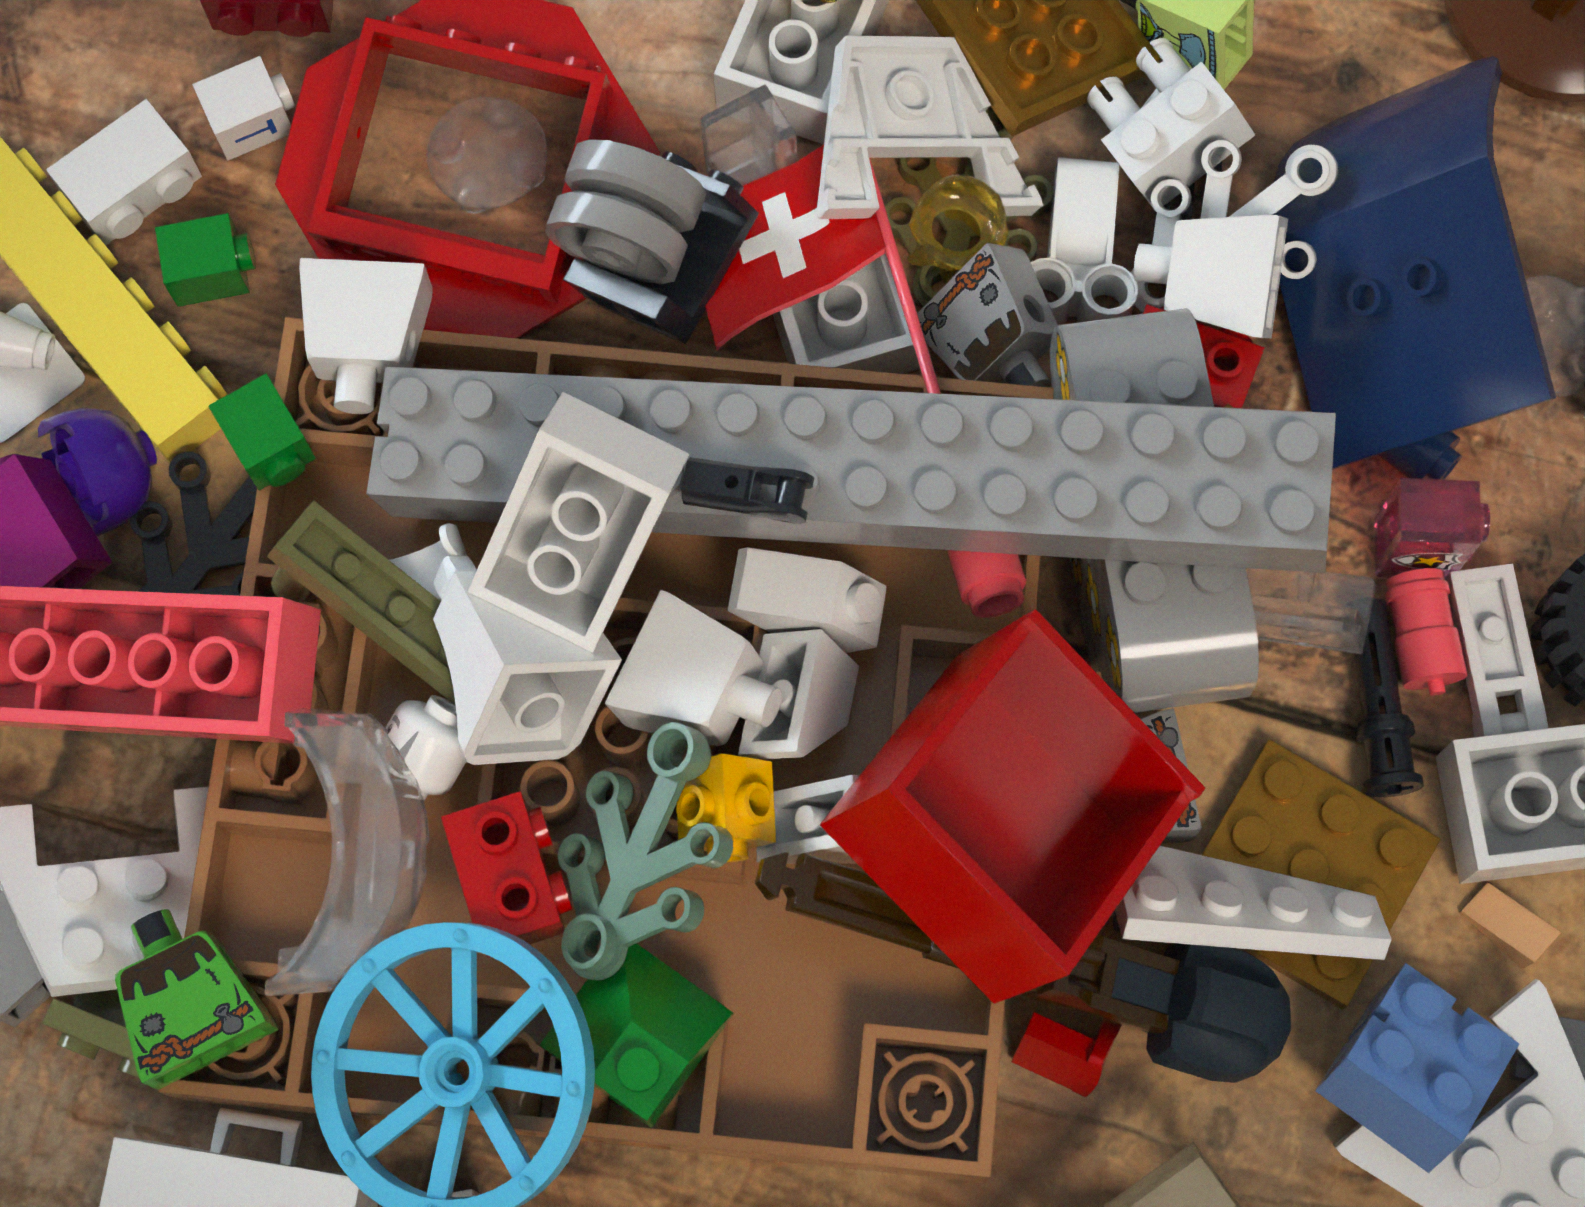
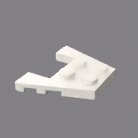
[817,35,1043,219]
[0,787,209,997]
[1334,979,1585,1207]

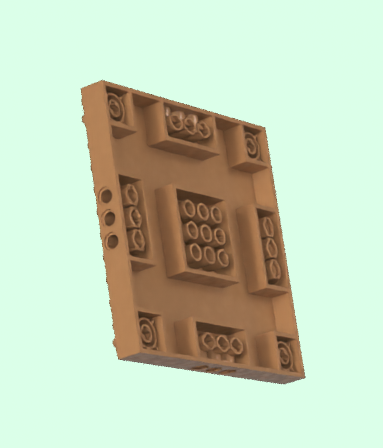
[159,317,1054,1183]

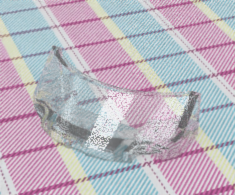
[264,708,429,996]

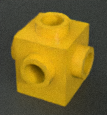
[676,753,776,862]

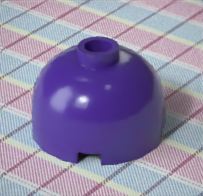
[38,408,157,536]

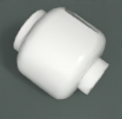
[373,695,467,801]

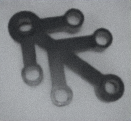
[130,452,257,596]

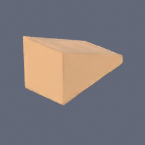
[1459,883,1561,969]

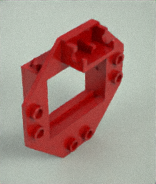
[275,0,661,339]

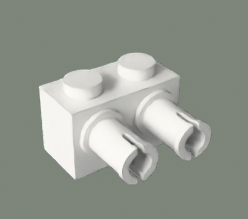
[1087,38,1255,210]

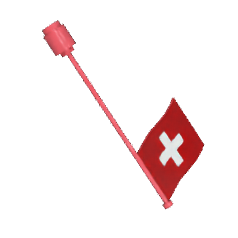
[705,144,1026,618]

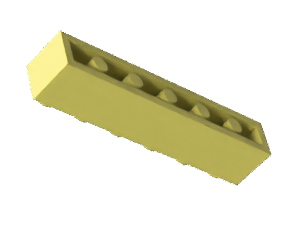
[0,137,228,463]

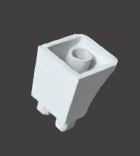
[433,556,622,765]

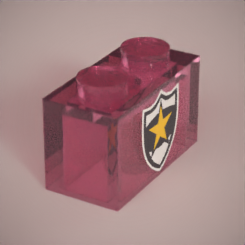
[1375,478,1490,579]

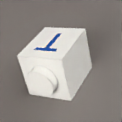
[192,56,296,161]

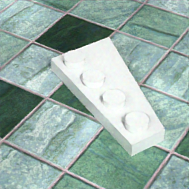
[1115,846,1392,960]

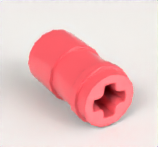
[1385,568,1468,696]

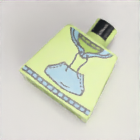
[1120,0,1254,90]

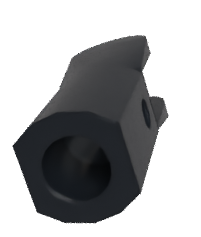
[681,457,814,524]

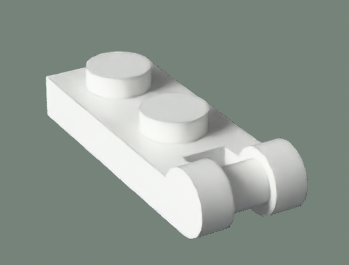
[1445,563,1548,737]

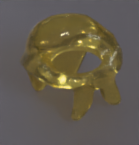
[907,174,1009,285]

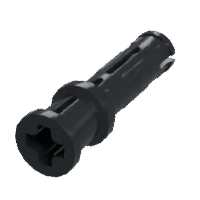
[1346,598,1424,797]

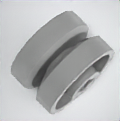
[545,139,707,284]

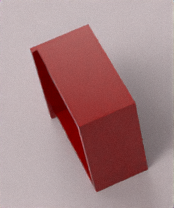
[820,609,1206,1004]

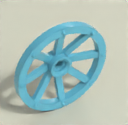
[311,922,595,1207]

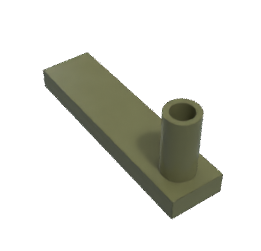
[267,500,455,705]

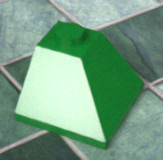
[539,943,734,1128]

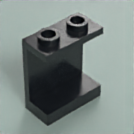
[563,151,759,345]

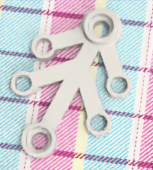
[1131,140,1338,312]

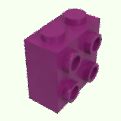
[0,454,112,589]

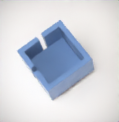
[1315,963,1519,1173]

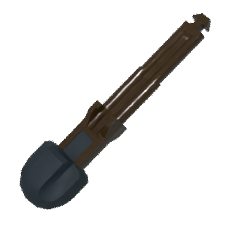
[755,852,1291,1083]

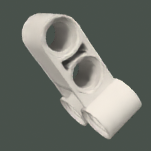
[1030,157,1138,325]

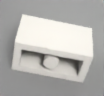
[46,99,202,245]

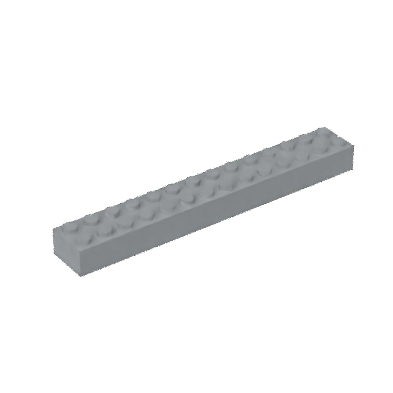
[366,367,1336,573]

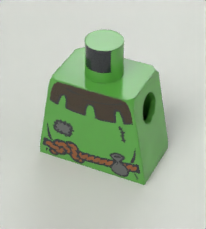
[115,909,279,1090]

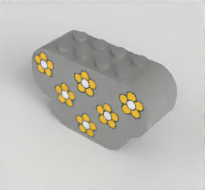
[1050,308,1259,713]

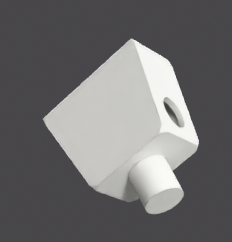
[1134,215,1288,338]
[299,258,433,414]
[605,590,782,746]

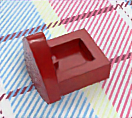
[1011,1012,1122,1098]

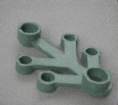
[558,722,733,980]

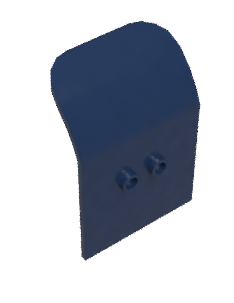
[1274,56,1556,470]

